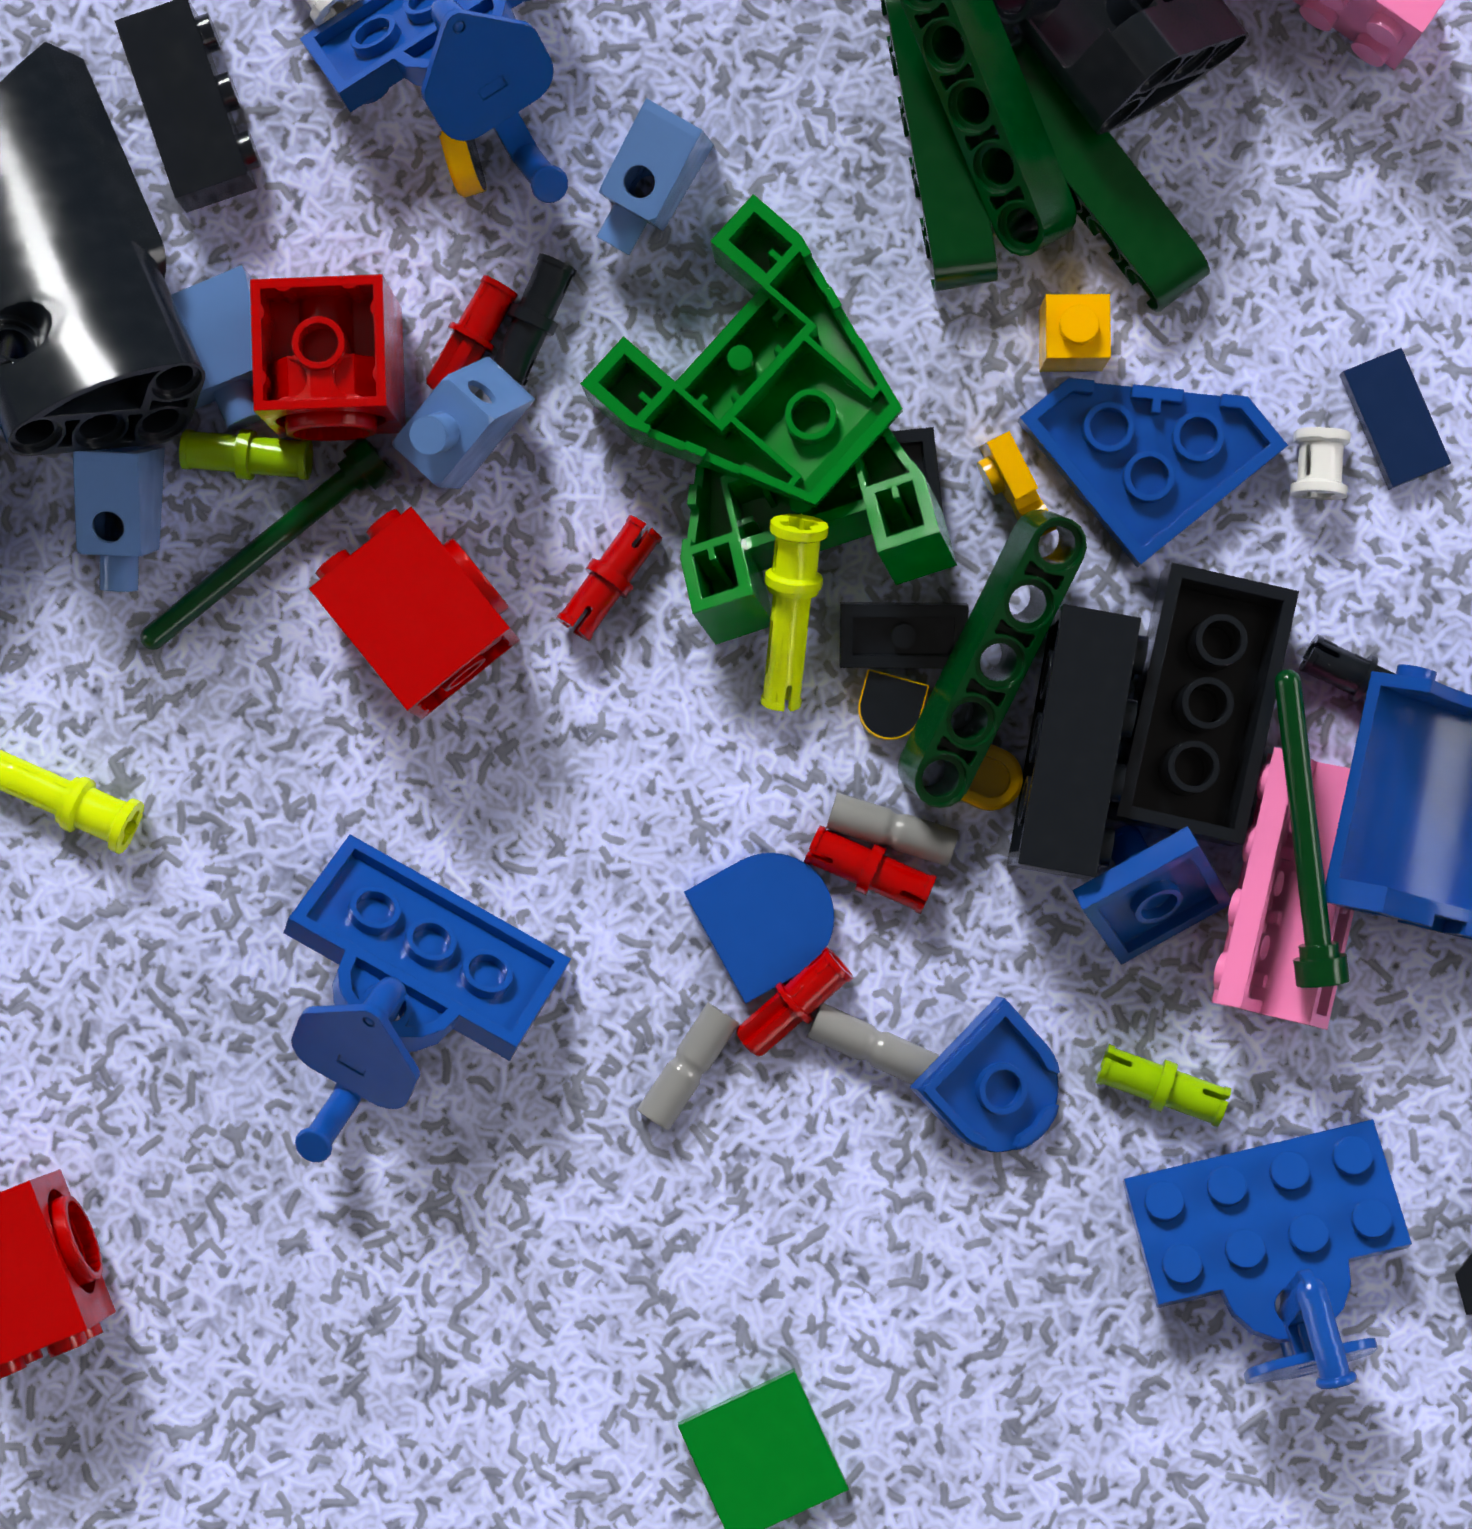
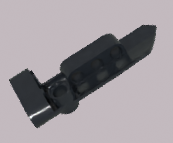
[993,0,1249,135]
[0,42,205,456]

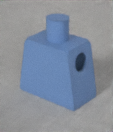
[596,98,714,255]
[172,265,261,430]
[392,357,535,489]
[73,446,165,592]

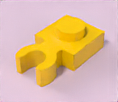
[977,431,1057,537]

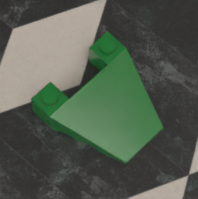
[580,194,903,507]
[680,428,957,645]

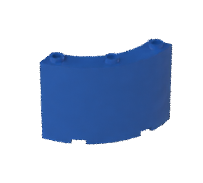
[1325,664,1472,940]

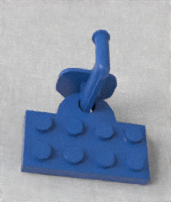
[300,0,568,203]
[283,834,571,1163]
[1123,1119,1412,1389]

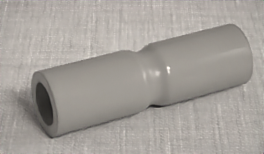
[826,792,959,867]
[637,1002,740,1130]
[807,1003,939,1085]

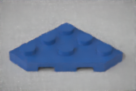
[1017,378,1288,568]

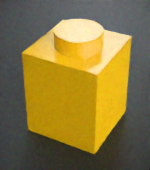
[1039,294,1111,372]

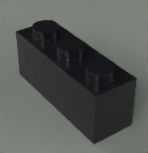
[115,0,262,213]

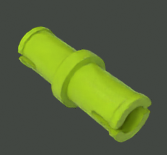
[179,429,314,480]
[1095,1044,1231,1128]

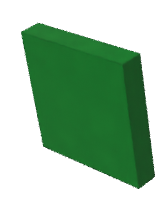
[678,1368,849,1529]

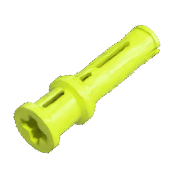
[760,514,829,711]
[0,750,144,854]

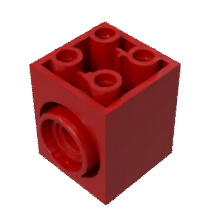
[250,274,406,441]
[309,506,520,719]
[0,1169,116,1379]

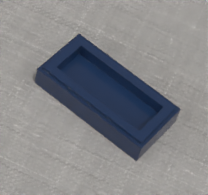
[1339,347,1451,490]

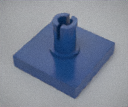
[1072,825,1231,965]

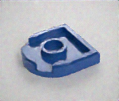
[684,853,834,1004]
[910,996,1060,1152]

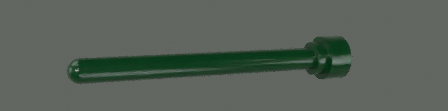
[140,438,395,650]
[1274,669,1350,988]

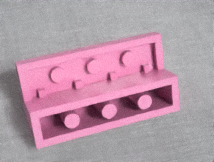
[1212,747,1354,1030]

